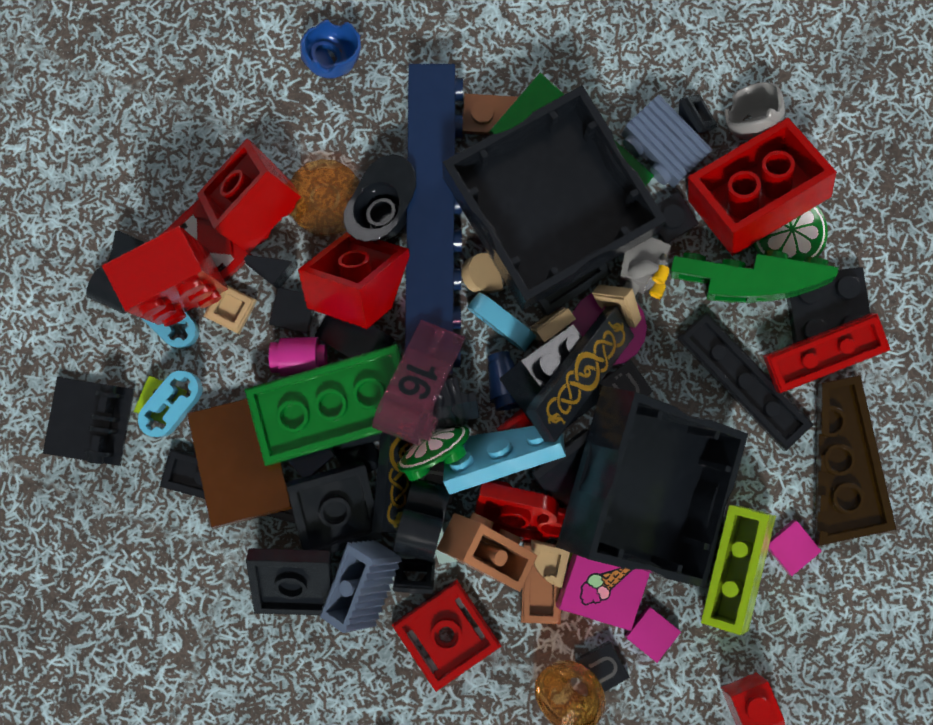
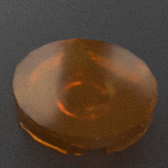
[290,159,359,237]

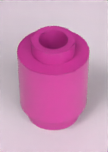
[269,337,328,377]

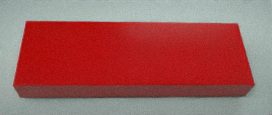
[763,313,890,393]

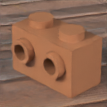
[436,512,538,592]

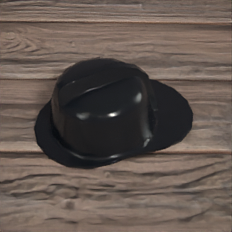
[343,154,417,242]

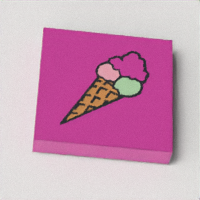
[555,554,650,631]

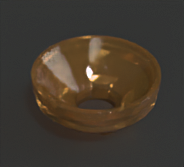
[535,660,606,725]

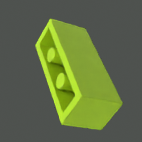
[701,505,776,635]

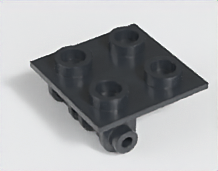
[43,377,135,466]

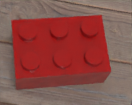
[688,118,837,256]
[102,226,228,327]

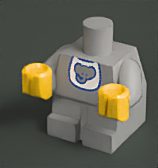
[619,237,671,300]

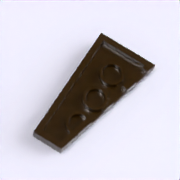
[815,375,897,546]

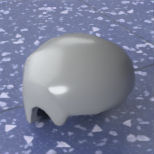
[725,82,786,140]

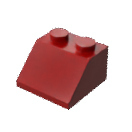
[197,138,301,254]
[298,232,410,329]

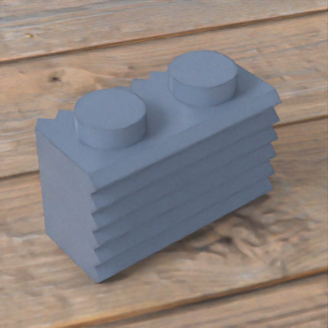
[621,95,713,189]
[320,540,402,633]

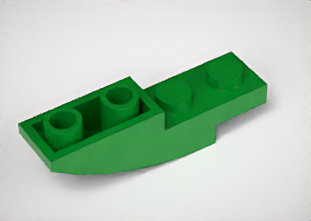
[671,250,839,303]

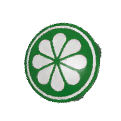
[752,206,828,261]
[397,426,470,481]

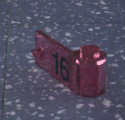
[372,320,465,446]

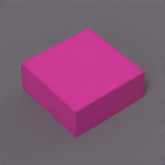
[768,520,822,576]
[625,605,681,663]

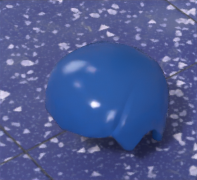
[300,19,361,79]

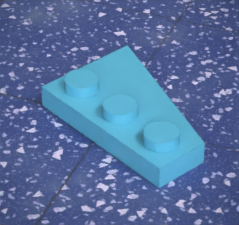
[443,426,566,495]

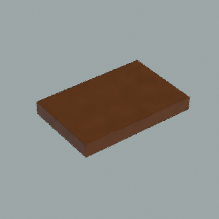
[187,399,292,529]

